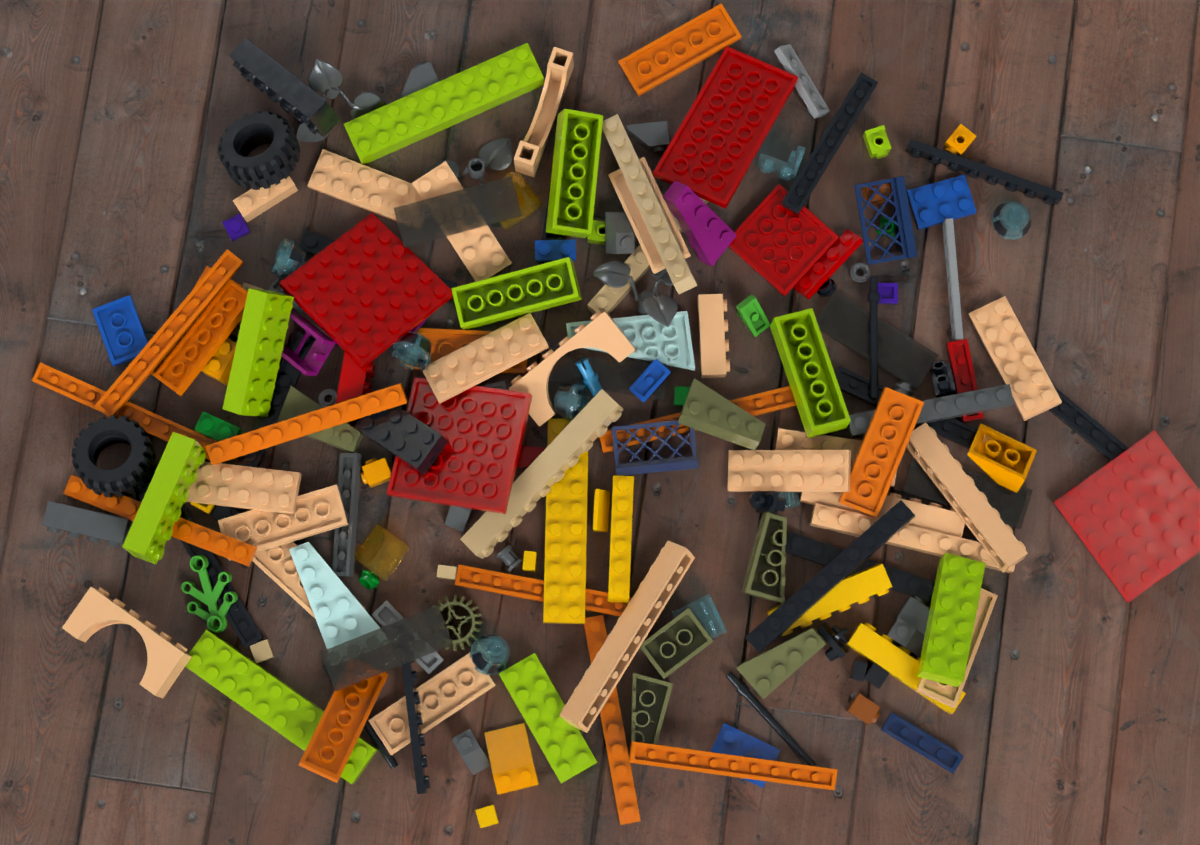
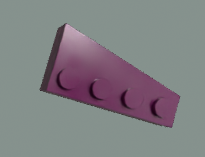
[662,181,737,266]

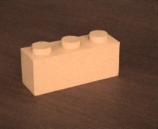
[233,176,298,222]

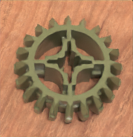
[427,595,483,651]

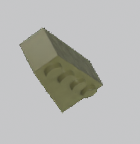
[678,378,766,451]
[277,386,363,453]
[741,512,787,604]
[736,627,827,699]
[631,673,673,744]

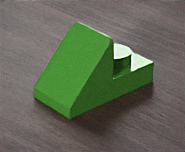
[736,294,771,337]

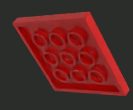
[728,184,839,297]

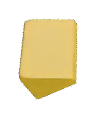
[593,489,611,532]

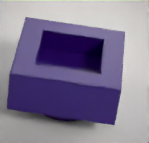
[222,213,251,241]
[878,283,898,304]

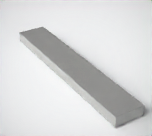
[942,218,963,341]

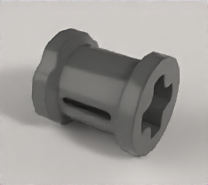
[497,545,523,572]

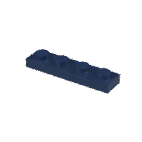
[881,712,964,774]

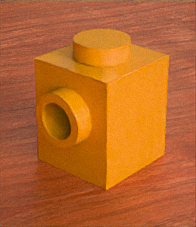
[943,124,976,156]
[360,458,392,488]

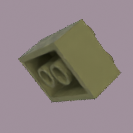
[640,607,715,679]

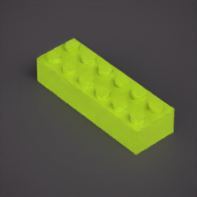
[546,109,603,238]
[451,257,582,330]
[223,288,294,417]
[770,308,851,438]
[122,432,206,565]
[917,553,986,687]
[499,653,597,783]

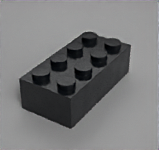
[354,406,448,476]

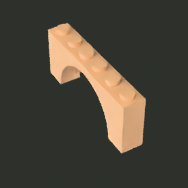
[514,47,574,177]
[509,310,636,427]
[62,587,192,699]

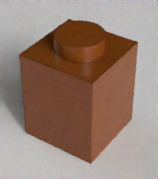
[863,178,892,205]
[846,693,881,725]

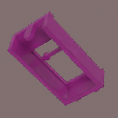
[281,308,336,376]

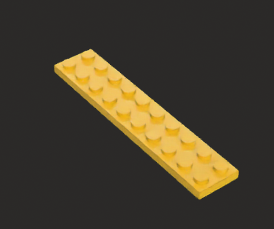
[543,418,588,624]

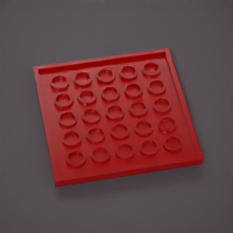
[280,213,453,369]
[386,377,532,514]
[1053,430,1200,603]

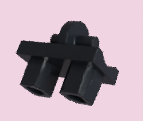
[930,360,957,398]
[749,491,787,514]
[817,622,849,661]

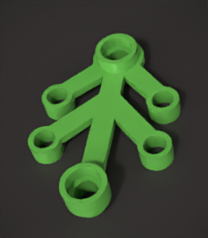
[181,554,238,633]

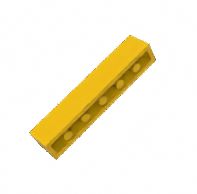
[608,475,634,603]
[767,563,892,636]
[846,622,966,714]

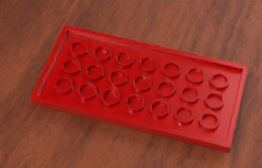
[653,46,798,209]

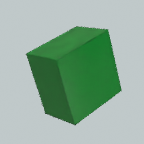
[674,386,689,407]

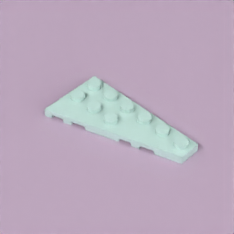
[566,311,695,371]
[289,542,392,665]

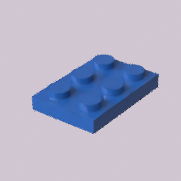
[907,174,976,230]
[92,295,148,367]
[710,723,780,788]

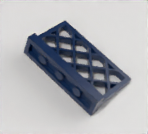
[854,176,917,265]
[611,420,699,476]

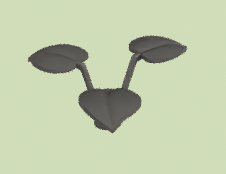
[296,59,386,142]
[424,138,513,228]
[593,261,678,327]

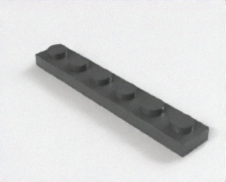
[332,453,362,577]

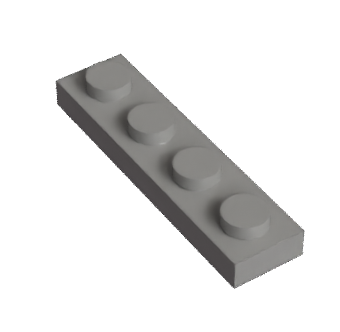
[774,44,830,119]
[372,600,444,674]

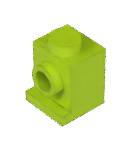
[863,125,891,159]
[587,220,606,245]

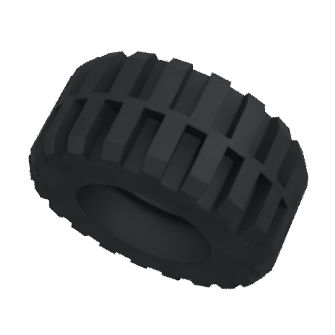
[218,111,300,190]
[71,415,156,498]

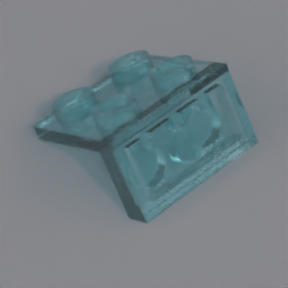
[757,145,806,181]
[672,594,727,638]

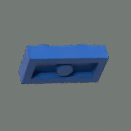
[535,240,576,262]
[629,359,671,402]

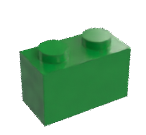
[194,411,244,441]

